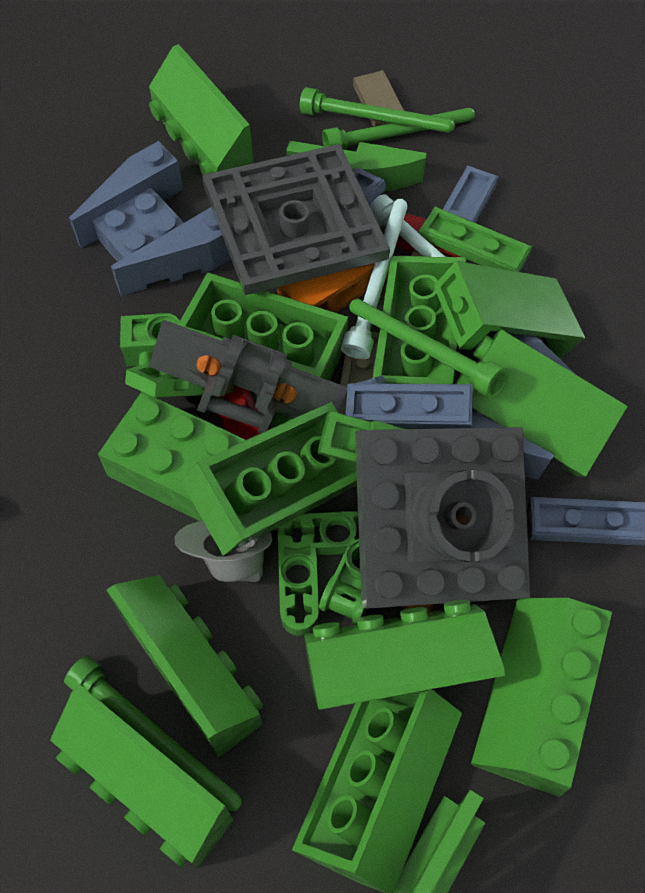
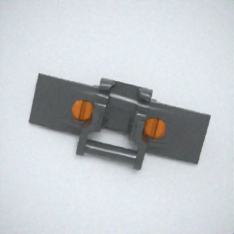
[149,320,347,433]

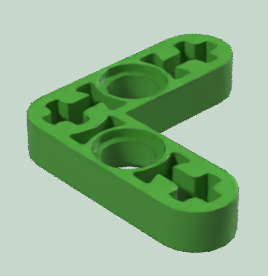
[278,511,359,636]

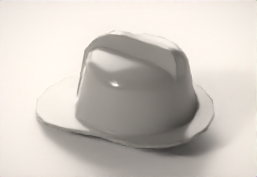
[175,521,272,582]

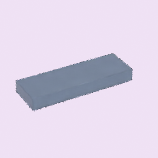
[345,384,473,429]
[529,497,645,546]

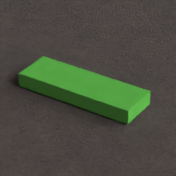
[419,207,532,272]

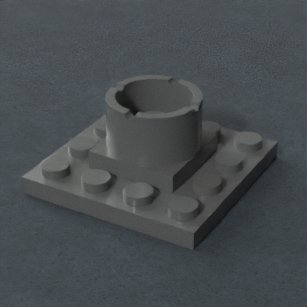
[202,144,390,295]
[355,427,530,608]

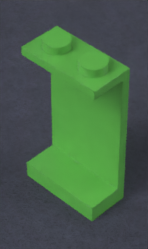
[434,261,585,360]
[455,329,628,477]

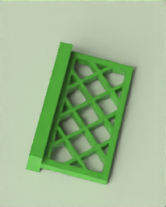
[394,790,485,893]

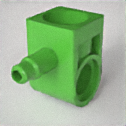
[120,313,180,367]

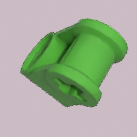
[319,539,368,625]

